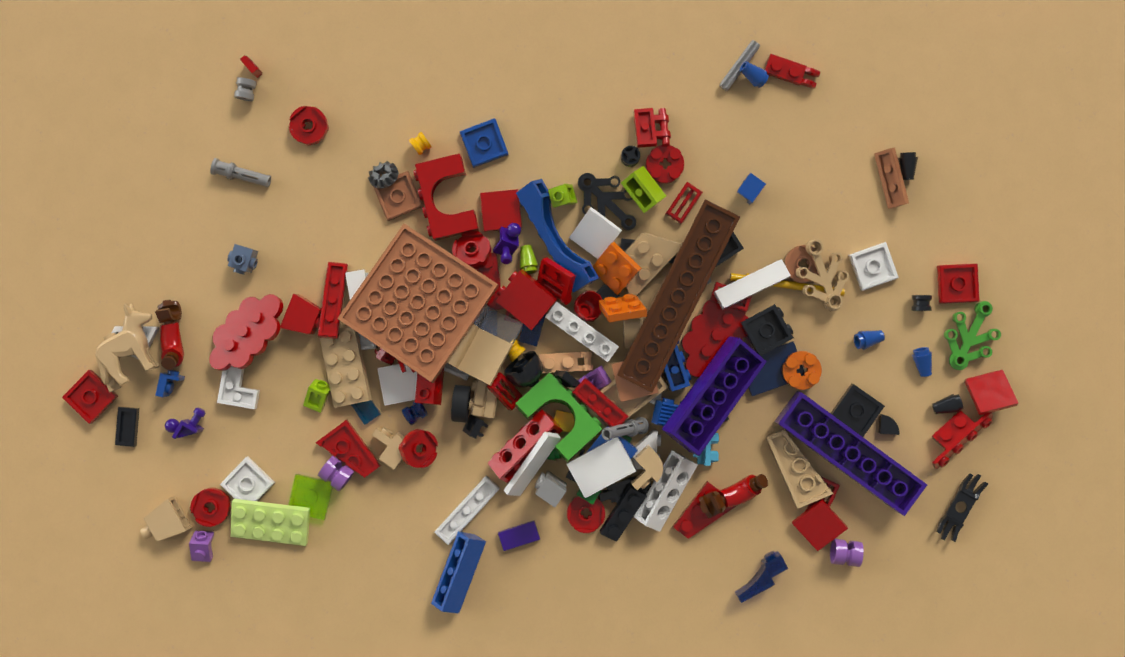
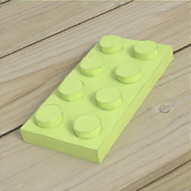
[230,499,310,546]

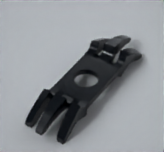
[937,473,988,542]

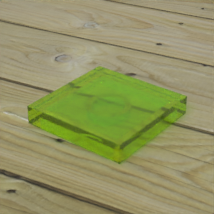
[289,474,333,520]

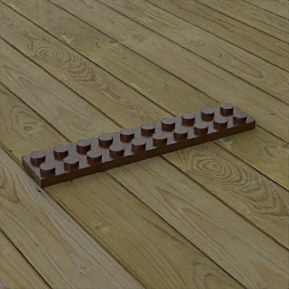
[617,199,740,392]

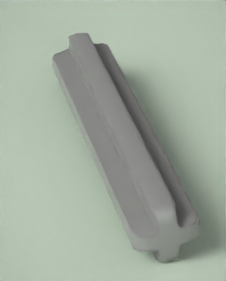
[719,40,760,91]

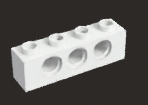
[545,302,619,362]
[634,450,698,532]

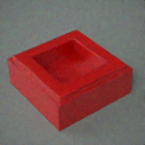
[240,55,262,78]

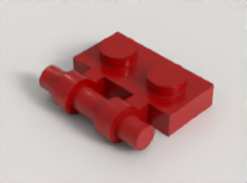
[633,108,671,148]

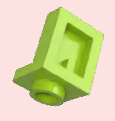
[548,184,578,208]
[303,379,331,413]

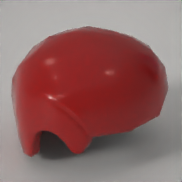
[574,290,602,322]

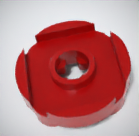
[289,106,329,146]
[646,145,684,184]
[452,231,491,268]
[399,429,438,468]
[190,488,231,527]
[567,496,605,533]

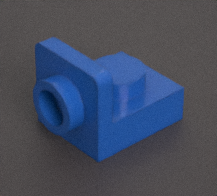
[155,370,185,397]

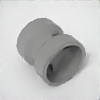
[234,77,256,101]

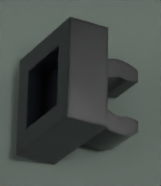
[462,413,488,438]

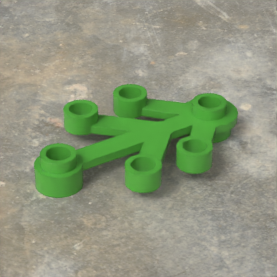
[944,301,1001,370]

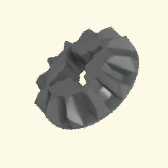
[368,161,399,188]

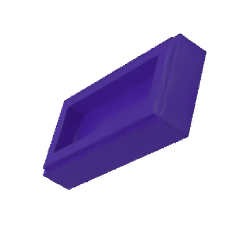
[498,520,540,551]

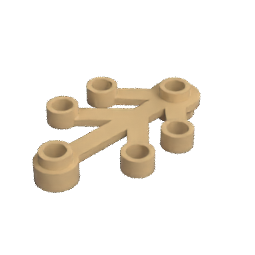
[796,240,849,311]

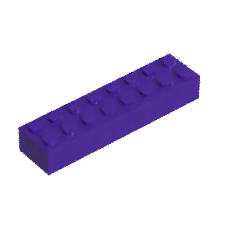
[774,391,927,516]

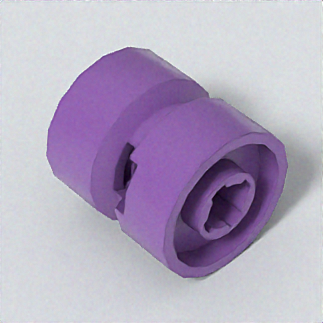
[318,456,355,491]
[830,539,864,567]

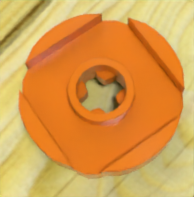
[782,351,822,390]

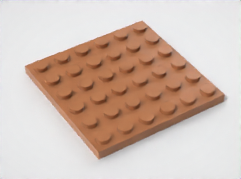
[337,224,499,383]

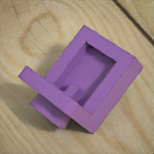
[578,365,612,389]
[189,531,214,562]

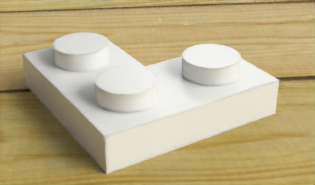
[217,366,260,409]

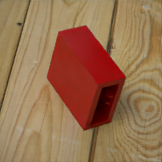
[496,269,558,330]

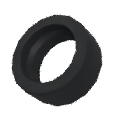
[451,385,471,423]

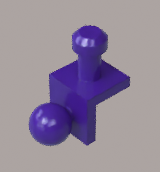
[493,223,521,264]
[165,407,206,439]

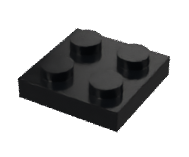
[831,384,885,437]

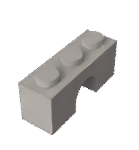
[535,471,567,507]

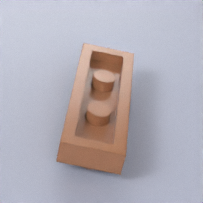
[874,147,909,209]

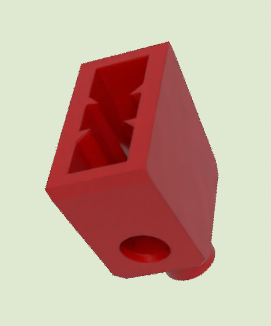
[280,293,322,335]

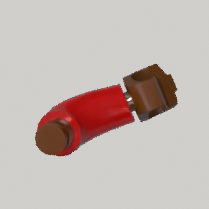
[155,300,184,370]
[699,474,768,519]

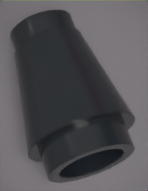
[898,152,918,180]
[932,394,964,414]

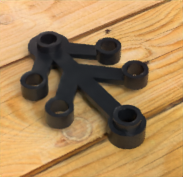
[578,173,636,231]

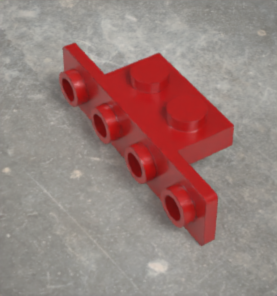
[932,410,993,469]

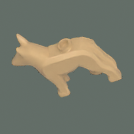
[95,303,160,392]

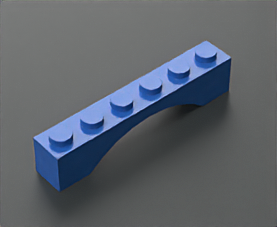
[516,179,599,293]

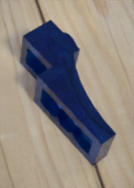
[735,551,788,603]

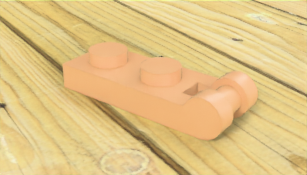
[539,351,594,373]

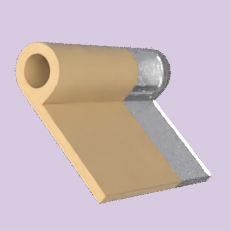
[447,305,524,386]

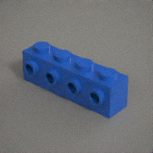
[664,341,692,391]
[431,531,486,613]

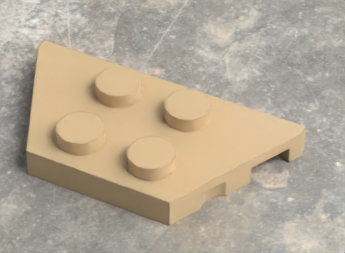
[624,232,682,296]

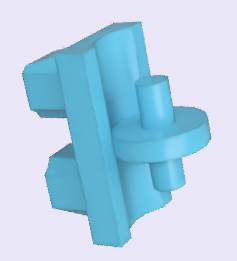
[693,433,719,466]

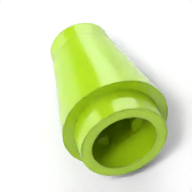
[520,245,539,274]

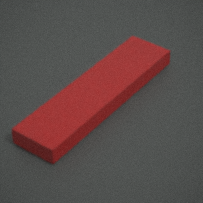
[318,262,348,339]

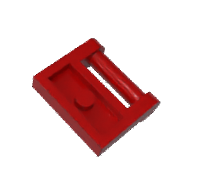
[537,257,576,305]

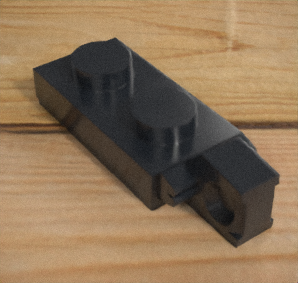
[599,475,651,503]

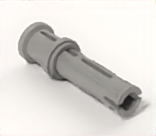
[210,158,271,187]
[601,417,649,440]

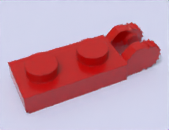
[765,54,820,88]

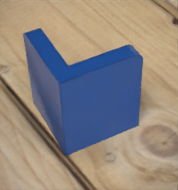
[737,173,766,205]

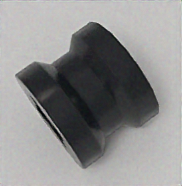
[621,146,640,167]
[912,295,932,311]

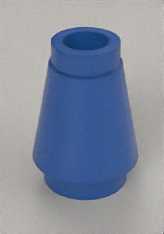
[740,61,769,88]
[854,330,885,350]
[912,347,932,377]

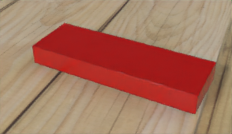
[572,378,629,427]

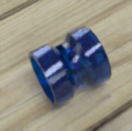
[402,402,428,426]

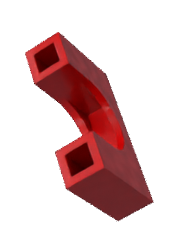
[413,153,479,241]

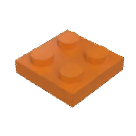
[593,242,642,295]
[599,294,647,322]

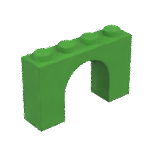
[515,372,602,463]

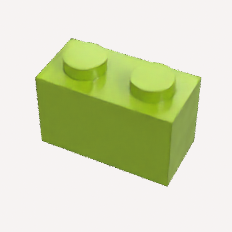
[621,166,666,213]

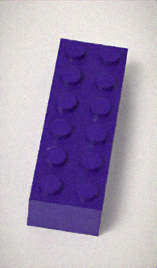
[661,336,767,456]

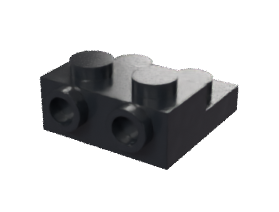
[740,304,794,356]

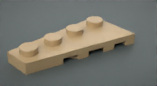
[766,430,833,509]

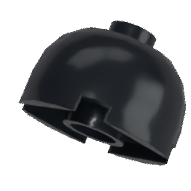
[504,351,543,388]

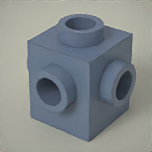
[227,244,258,275]

